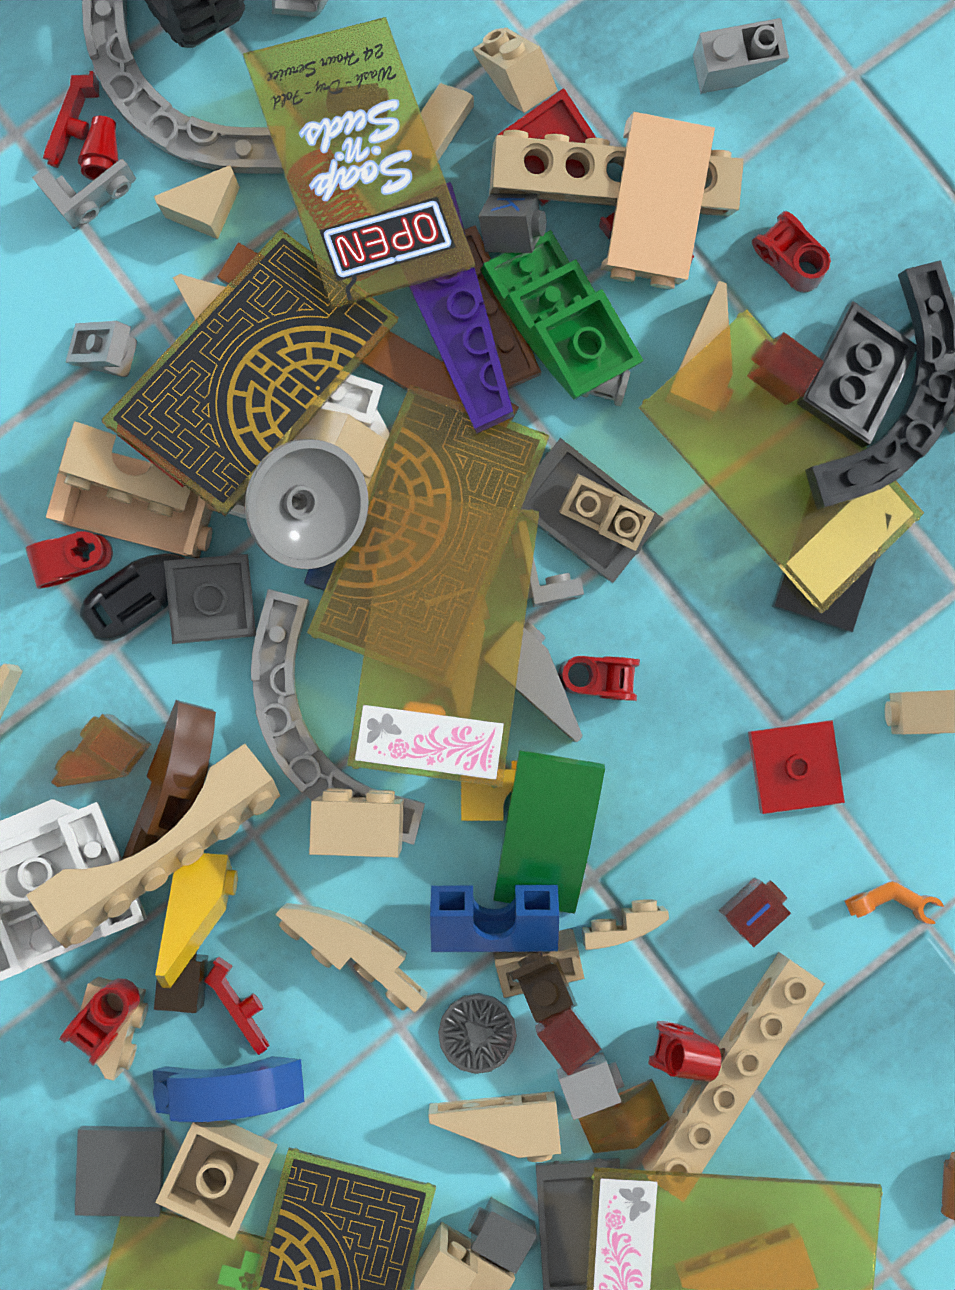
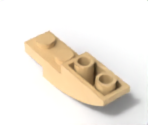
[275,903,428,1013]

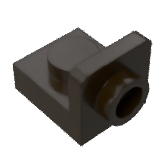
[510,952,578,1023]

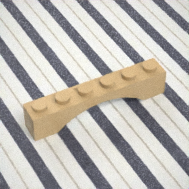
[26,744,280,949]

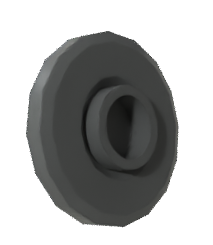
[438,993,517,1074]

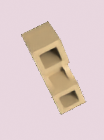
[58,421,193,517]

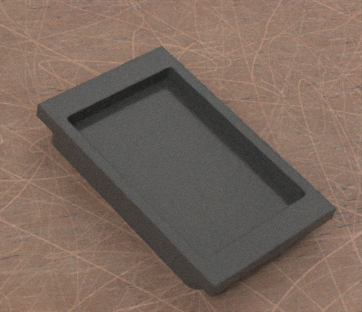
[514,438,664,584]
[536,1158,621,1290]

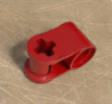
[752,211,831,292]
[25,531,113,589]
[558,656,640,701]
[59,978,140,1066]
[648,1021,721,1082]

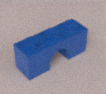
[430,885,559,952]

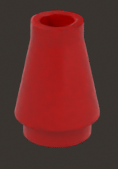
[78,115,119,180]

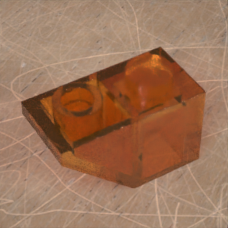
[51,714,151,787]

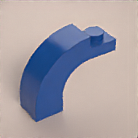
[153,1056,305,1122]

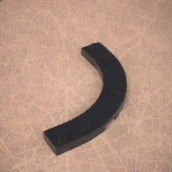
[805,260,955,510]

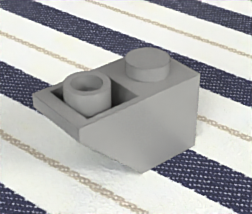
[693,18,789,94]

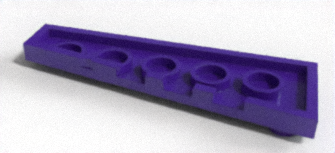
[384,182,514,434]

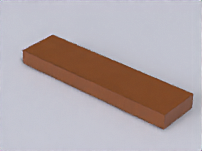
[464,225,541,390]

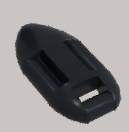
[80,554,185,641]

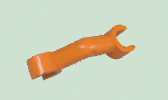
[845,881,944,924]

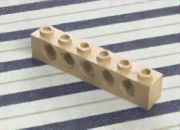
[489,130,744,217]
[642,952,825,1201]

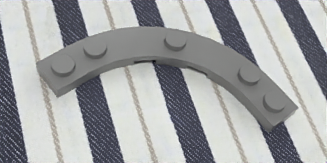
[82,0,286,174]
[251,589,425,845]

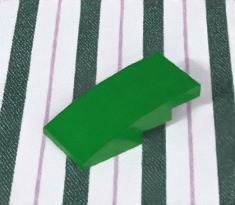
[480,230,644,399]
[493,750,605,914]

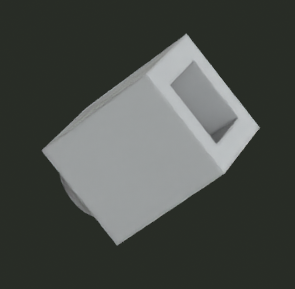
[557,1052,624,1120]

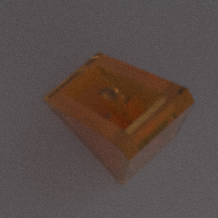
[578,1079,670,1153]

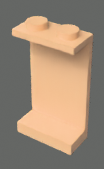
[600,112,715,289]
[46,437,218,558]

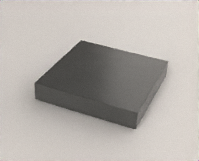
[164,554,256,644]
[75,1126,165,1217]

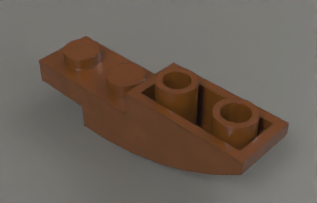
[122,700,216,860]

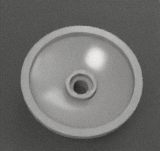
[245,439,369,569]

